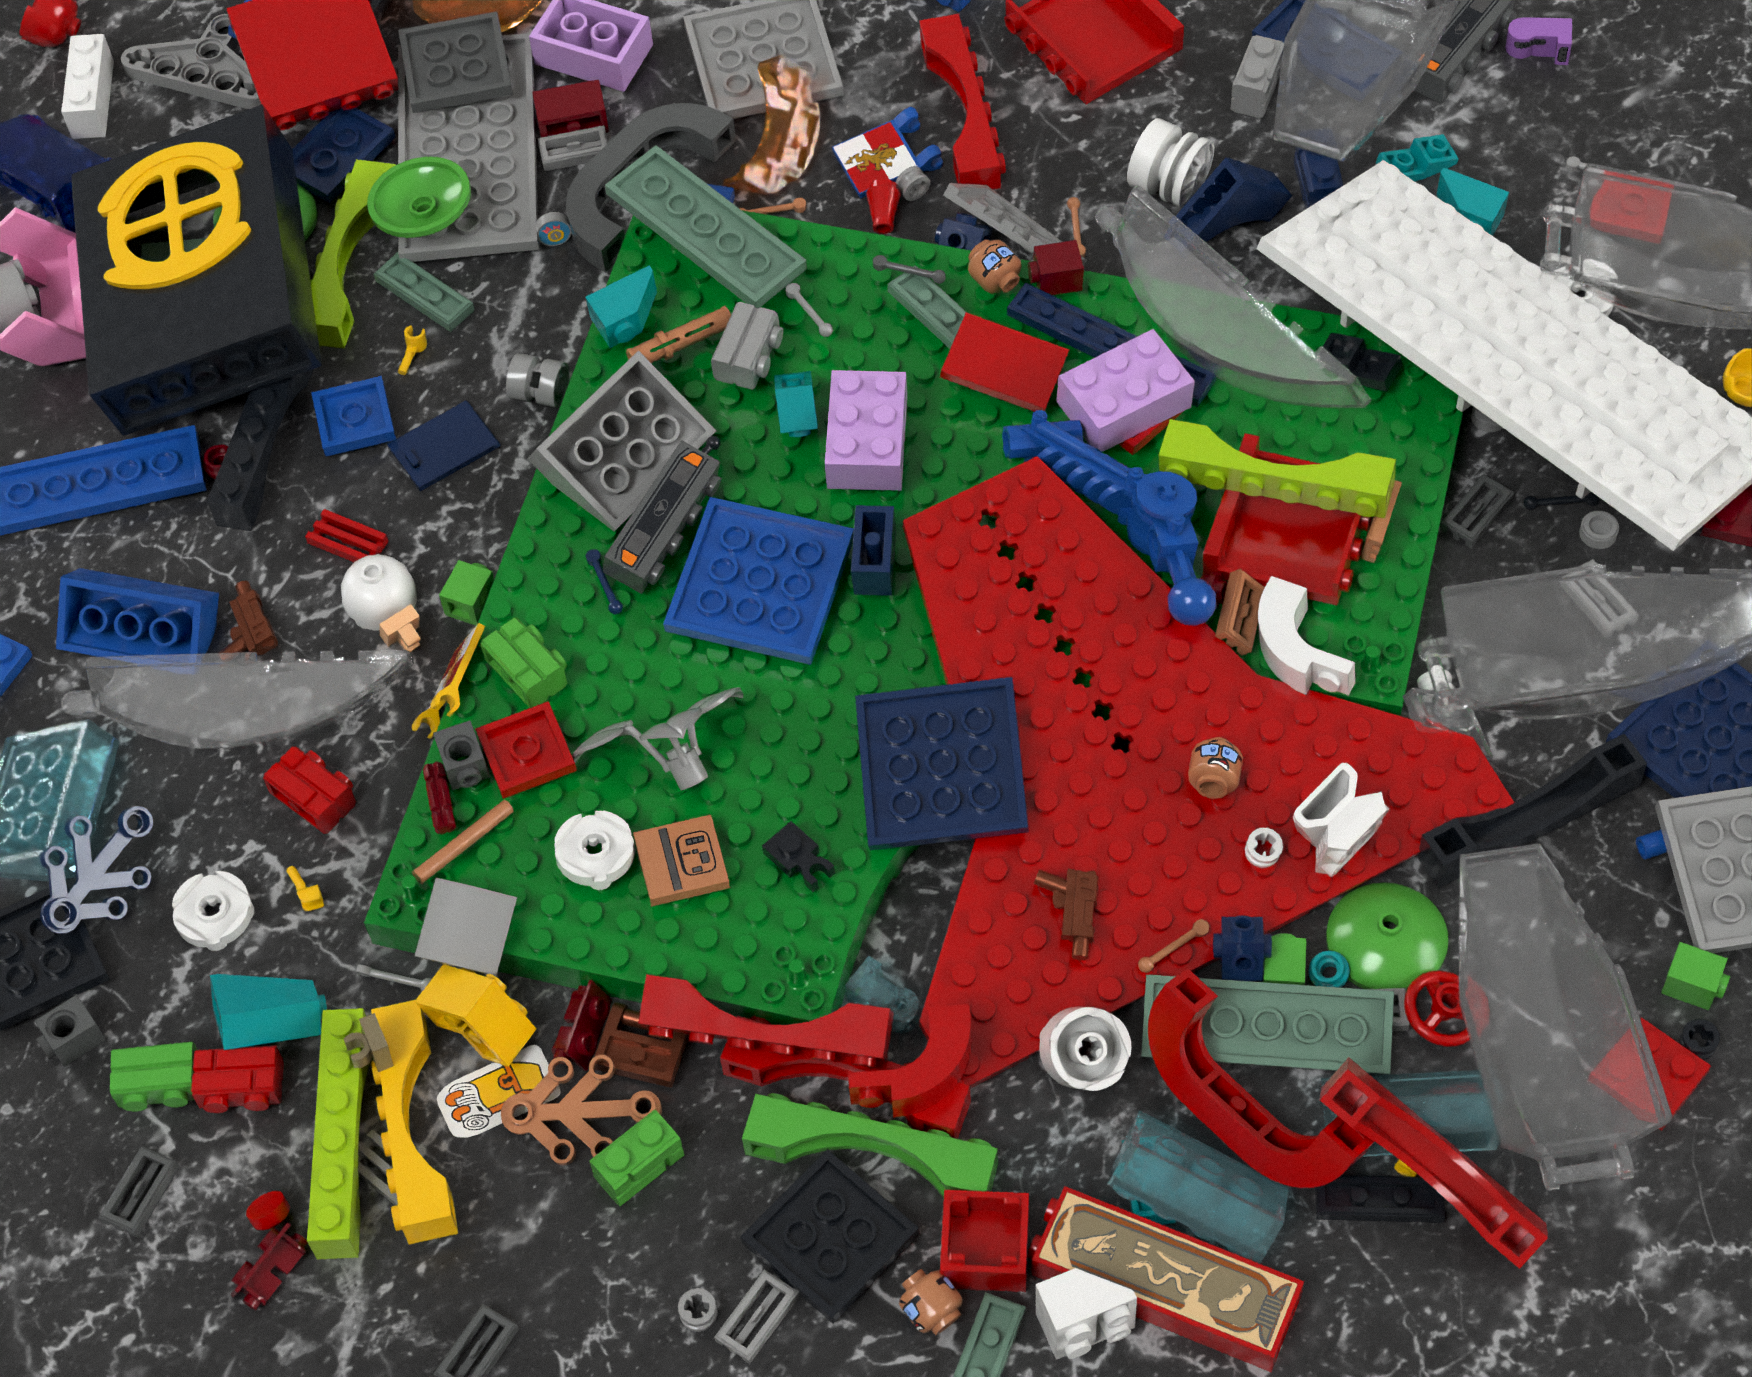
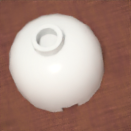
[341,554,417,631]

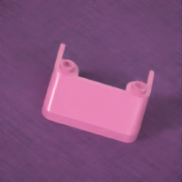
[0,207,86,366]

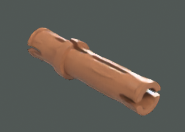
[626,306,731,363]

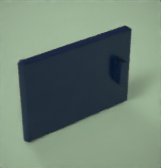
[387,400,501,491]

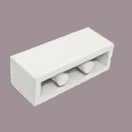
[61,34,114,139]

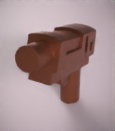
[217,581,278,665]
[1034,868,1099,960]

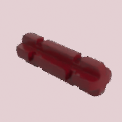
[423,762,456,834]

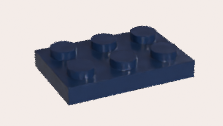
[292,108,396,204]

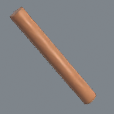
[412,800,514,884]

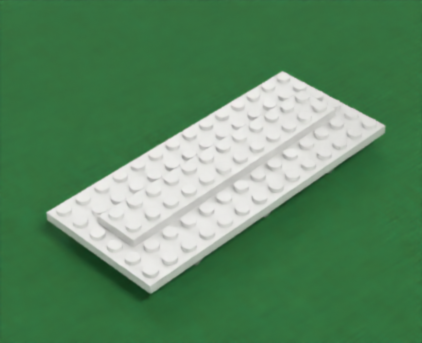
[1257,160,1752,551]

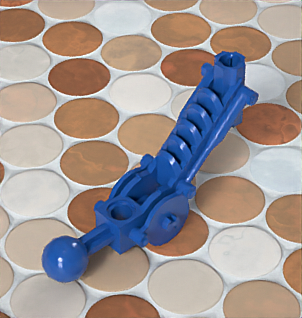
[1002,410,1217,626]

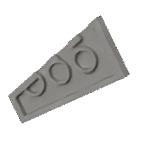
[943,183,1087,266]

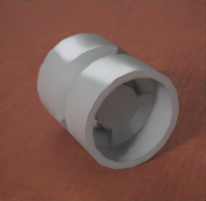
[506,353,569,408]

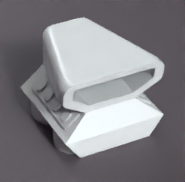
[1293,763,1390,877]

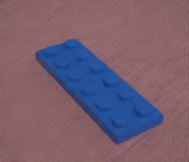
[0,425,207,536]

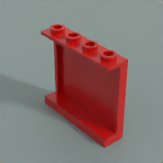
[226,0,399,131]
[1004,0,1184,104]
[1203,433,1372,606]

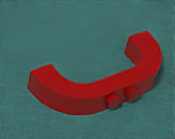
[1148,968,1374,1188]

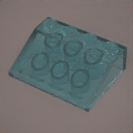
[0,719,120,881]

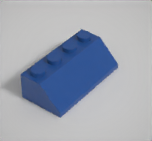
[56,568,219,675]

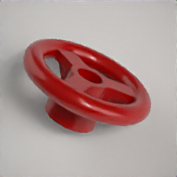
[1404,970,1484,1047]

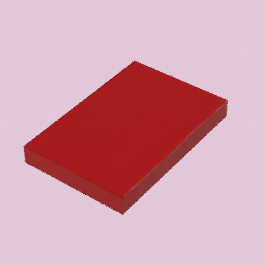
[940,312,1069,412]

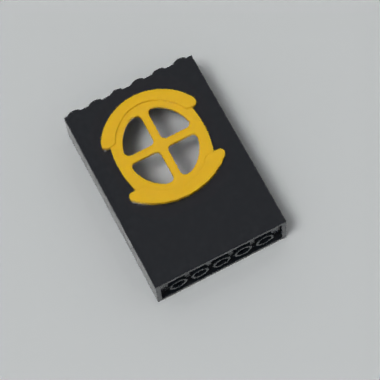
[71,104,322,436]

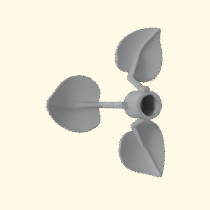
[572,687,743,790]

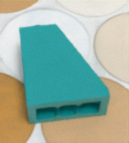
[210,974,327,1050]

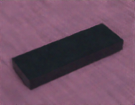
[1315,1175,1445,1223]

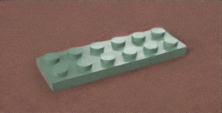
[605,145,807,308]
[1141,974,1394,1075]

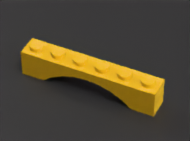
[371,1000,458,1245]

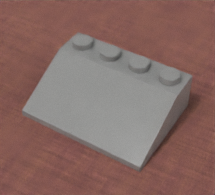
[527,351,716,531]

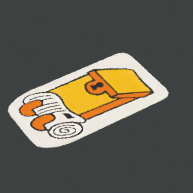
[437,1045,561,1138]

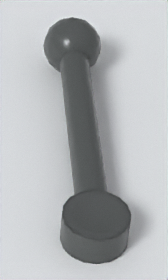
[873,255,946,284]

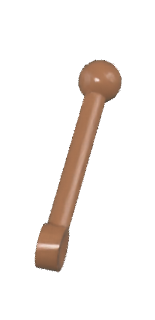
[1067,197,1086,257]
[739,198,806,214]
[1138,919,1209,973]

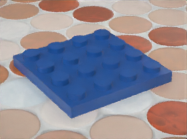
[663,497,854,665]

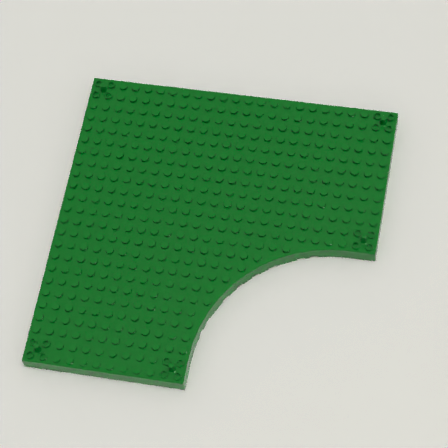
[364,210,1463,1025]

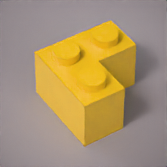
[415,964,537,1067]

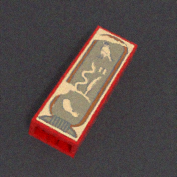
[1027,1186,1304,1372]

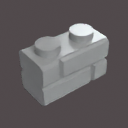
[1230,35,1285,118]
[711,302,783,390]

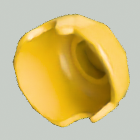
[1723,348,1752,407]

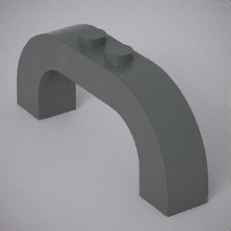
[566,103,736,273]

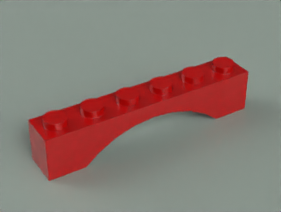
[919,14,1006,190]
[638,974,894,1068]
[720,1015,971,1139]
[1320,1057,1548,1269]

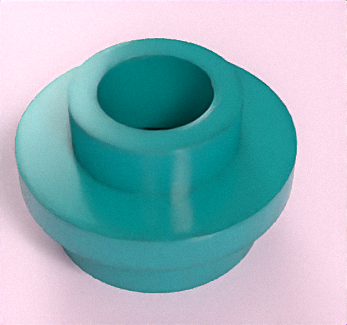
[1308,951,1350,988]

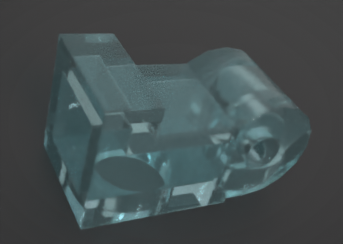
[845,956,919,1033]

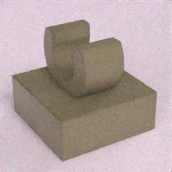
[344,1013,394,1072]

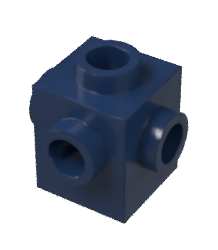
[935,212,993,251]
[1213,916,1272,981]

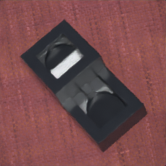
[1315,333,1403,392]

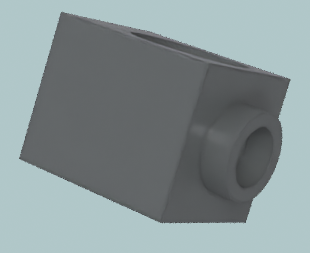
[433,720,490,790]
[34,994,106,1067]

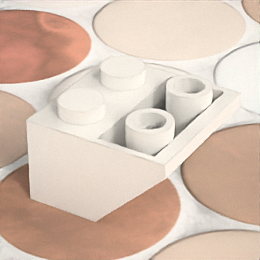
[1036,1268,1137,1360]

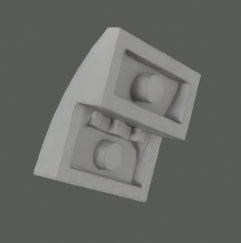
[414,878,517,976]

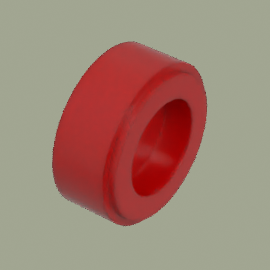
[246,1191,290,1230]

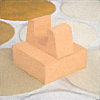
[379,604,421,654]

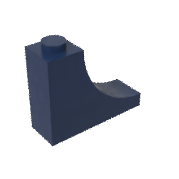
[1159,157,1292,261]

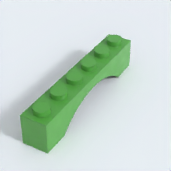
[742,1093,998,1198]

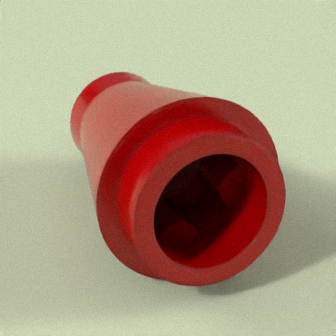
[866,179,901,234]

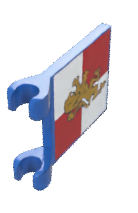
[832,107,943,198]

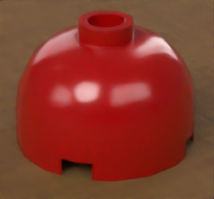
[19,0,82,48]

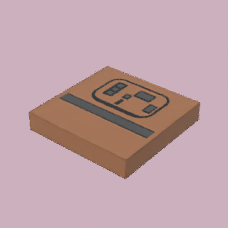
[633,815,730,907]

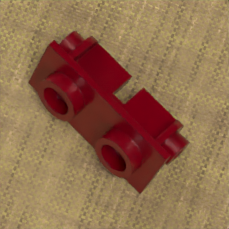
[551,980,612,1071]
[230,1223,308,1311]

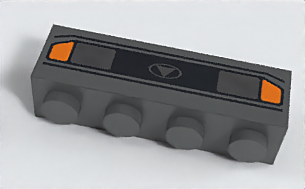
[1406,0,1516,104]
[603,440,722,594]

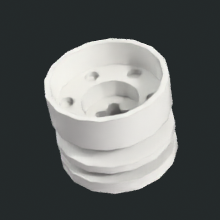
[1127,118,1214,209]

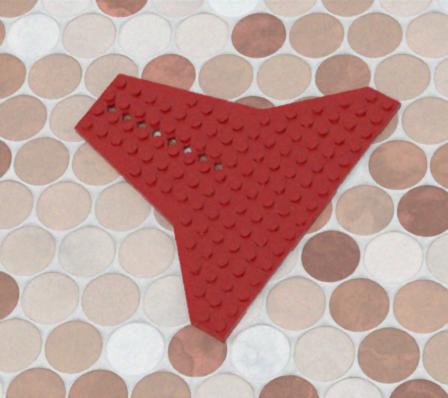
[903,456,1515,1089]

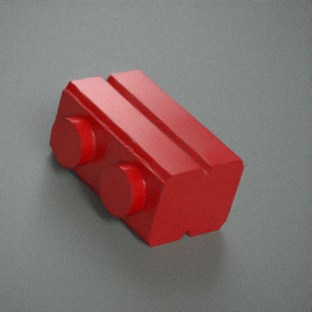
[263,746,356,834]
[191,1046,284,1113]

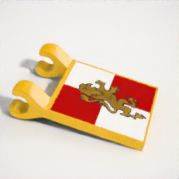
[412,623,485,739]

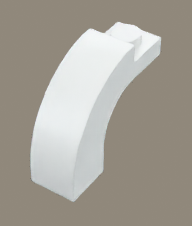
[1258,576,1355,695]

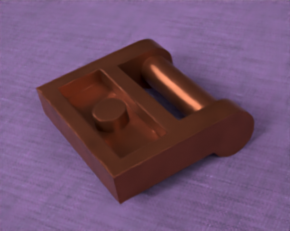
[595,1002,689,1088]

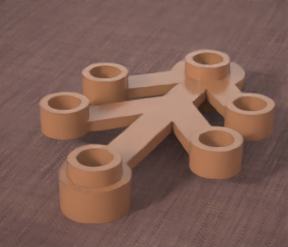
[501,1055,662,1166]

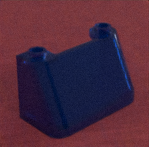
[0,114,111,233]

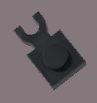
[762,821,835,892]

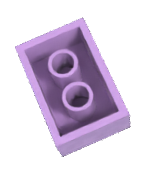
[529,0,653,92]
[1057,329,1195,452]
[825,370,907,491]

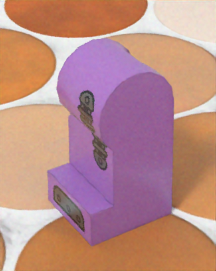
[1505,17,1572,65]

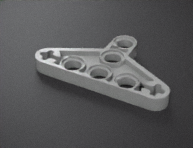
[121,14,261,109]

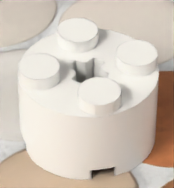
[1039,1006,1132,1091]

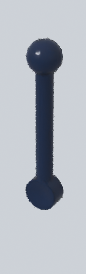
[586,549,623,615]

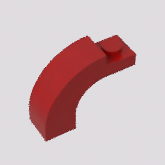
[848,1004,971,1118]

